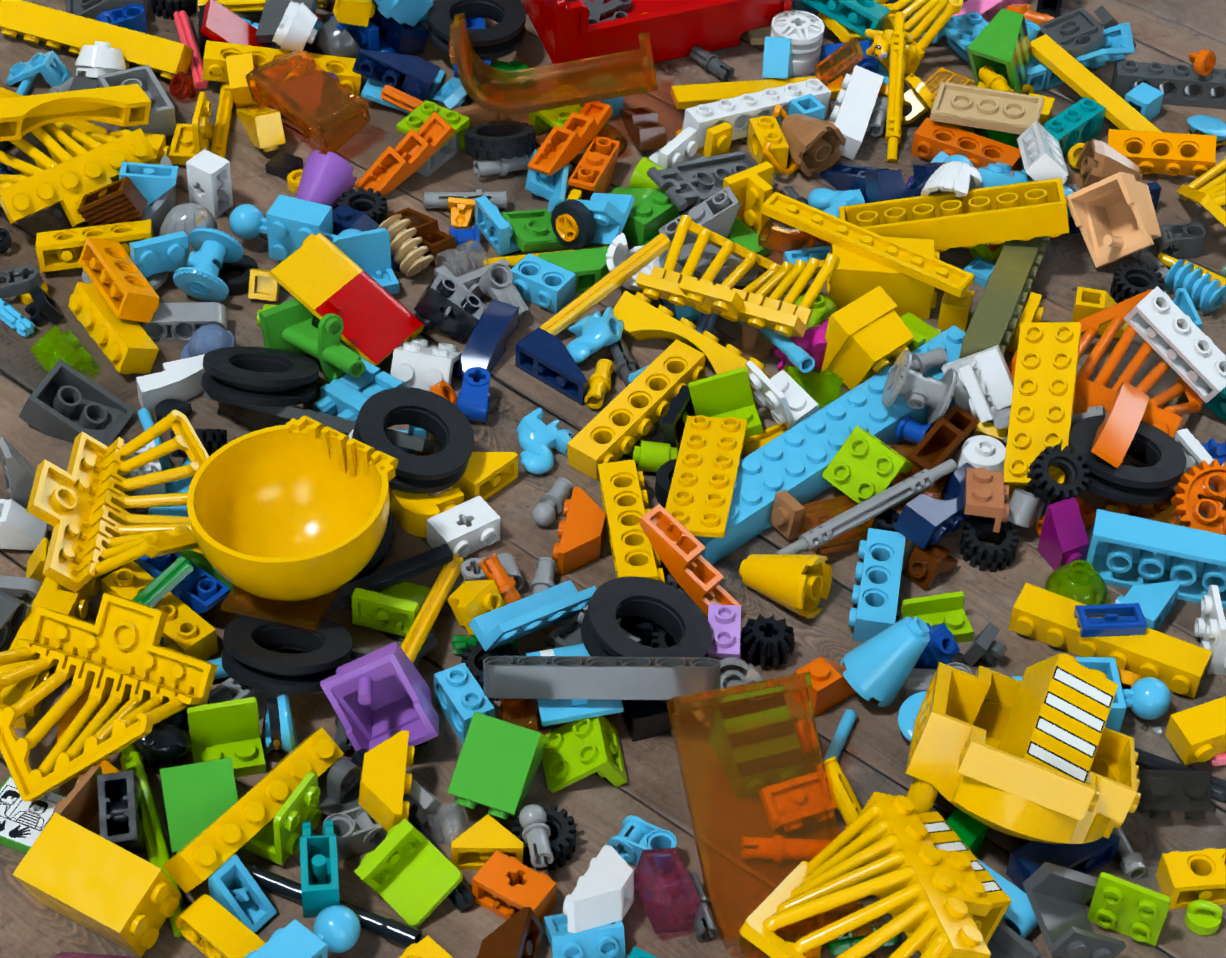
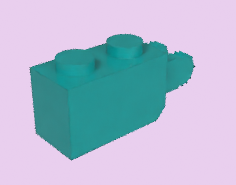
[299,820,340,918]

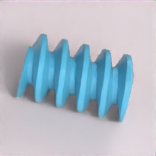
[1164,259,1226,314]

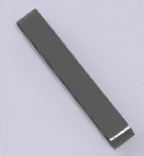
[483,656,721,700]

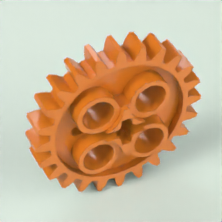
[1171,459,1226,535]

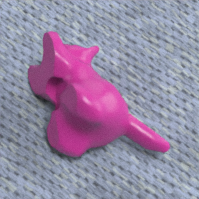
[773,312,835,372]

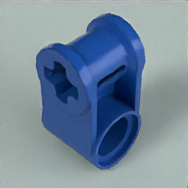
[96,4,148,34]
[457,367,491,423]

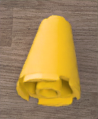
[739,554,832,619]

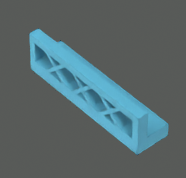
[469,580,597,652]

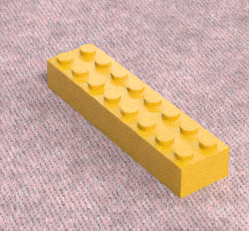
[839,178,1069,252]

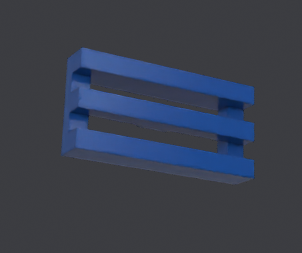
[1074,603,1147,637]

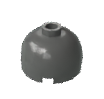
[315,18,360,58]

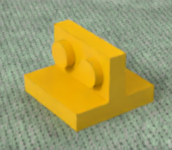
[722,161,774,235]

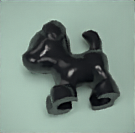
[134,698,210,771]

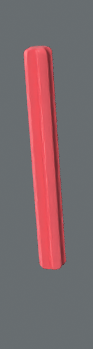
[173,10,209,90]

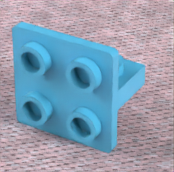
[941,12,989,65]
[568,193,635,246]

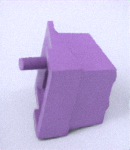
[320,641,439,751]

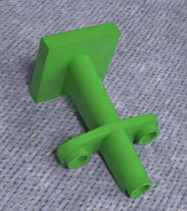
[259,298,365,384]

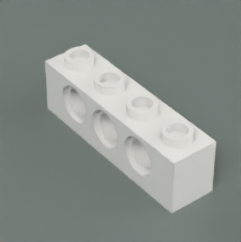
[1017,120,1069,185]

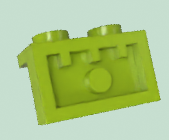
[899,591,974,643]

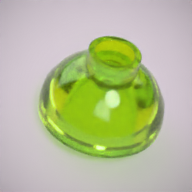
[1043,560,1108,605]

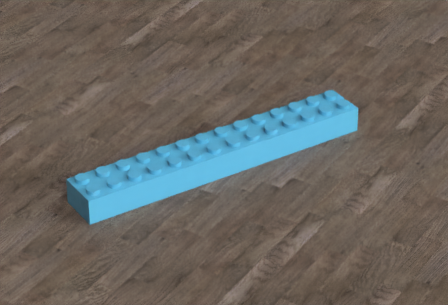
[695,325,966,565]

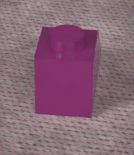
[1037,497,1089,575]

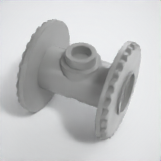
[882,350,958,425]

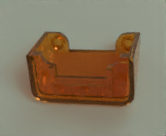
[245,50,371,155]

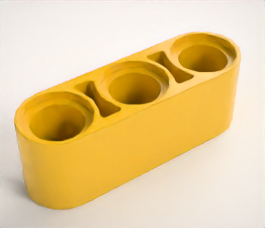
[175,894,265,958]

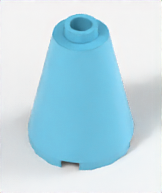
[840,616,930,707]

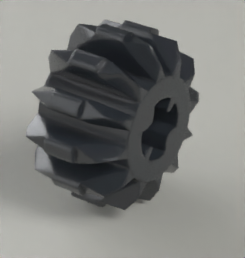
[740,614,795,669]

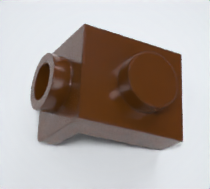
[903,543,958,589]

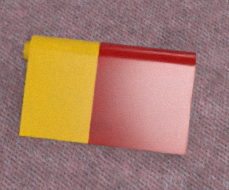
[269,233,425,366]

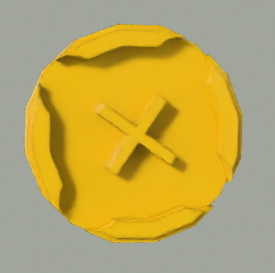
[902,73,934,124]

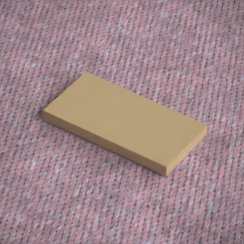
[930,82,1045,135]

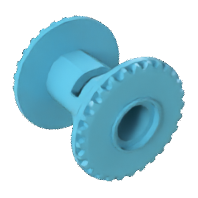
[173,227,243,302]

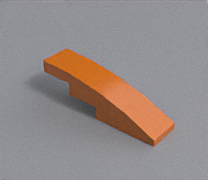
[527,99,614,176]
[354,111,456,196]
[1091,381,1149,468]
[639,504,742,617]

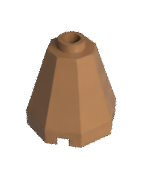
[781,113,846,177]
[1073,139,1142,189]

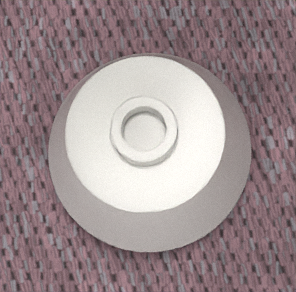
[272,1,318,52]
[74,41,126,78]
[952,435,1006,472]

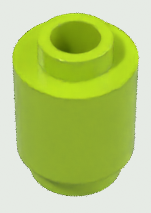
[632,440,677,473]

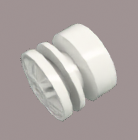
[770,10,825,76]

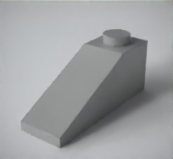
[0,437,37,509]

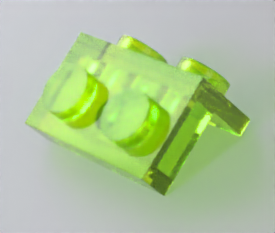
[30,325,98,375]
[784,365,843,409]

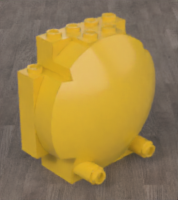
[905,662,1141,844]

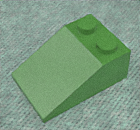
[609,187,680,247]

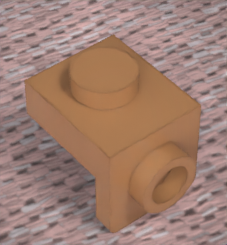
[769,490,812,540]

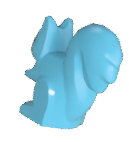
[807,188,865,218]
[566,306,624,365]
[516,407,574,474]

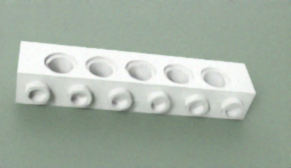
[682,78,831,149]

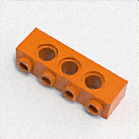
[911,118,1022,171]

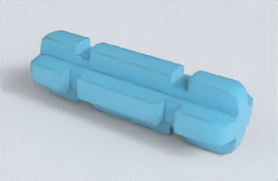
[0,298,35,337]

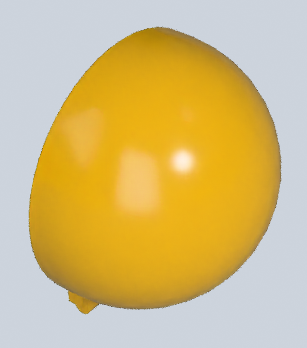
[187,415,398,601]

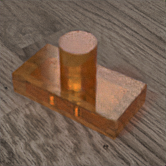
[814,37,864,86]

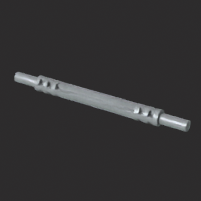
[775,459,957,554]

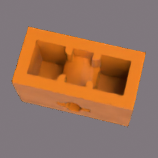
[472,850,557,923]

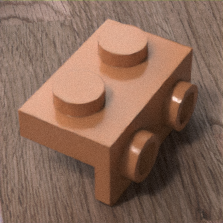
[964,467,1009,533]

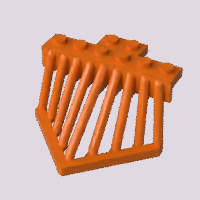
[1008,289,1204,439]

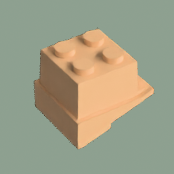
[1065,172,1161,268]

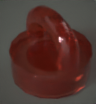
[169,72,197,99]

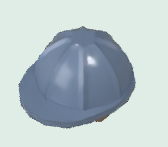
[180,324,236,359]

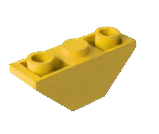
[358,730,414,832]

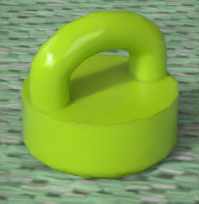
[1184,899,1223,936]

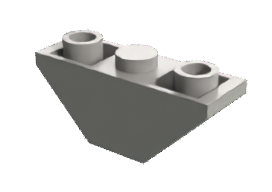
[658,186,741,245]

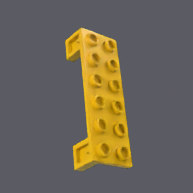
[1003,322,1082,499]
[665,415,747,538]

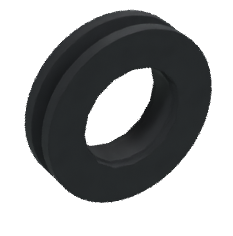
[428,0,526,61]
[201,347,319,406]
[352,387,474,494]
[1069,415,1186,505]
[581,576,711,657]
[221,610,353,694]

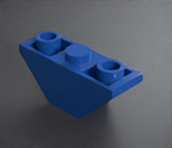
[138,552,231,614]

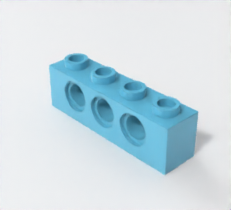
[848,528,906,642]

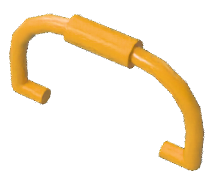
[762,104,798,175]

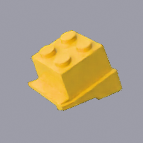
[820,285,915,390]

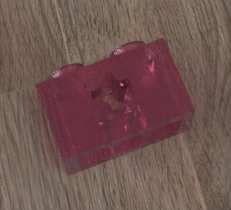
[634,848,701,934]

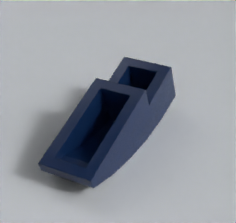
[454,299,519,380]

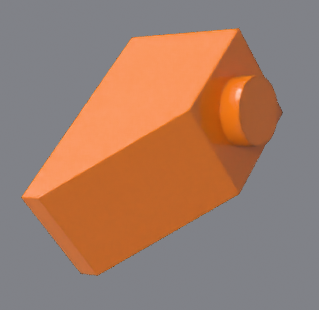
[792,656,856,718]

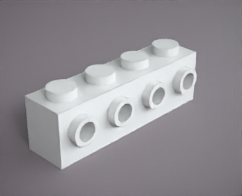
[829,65,884,160]
[1123,286,1226,403]

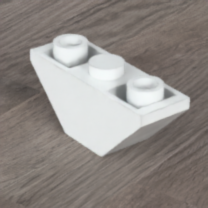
[0,499,48,550]
[563,845,634,933]

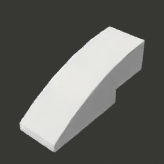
[136,354,206,413]

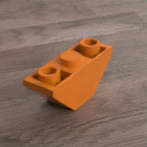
[568,136,621,195]
[552,487,606,575]

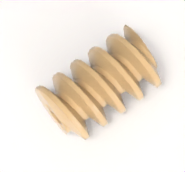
[377,214,434,277]

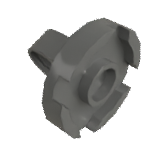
[318,757,369,822]

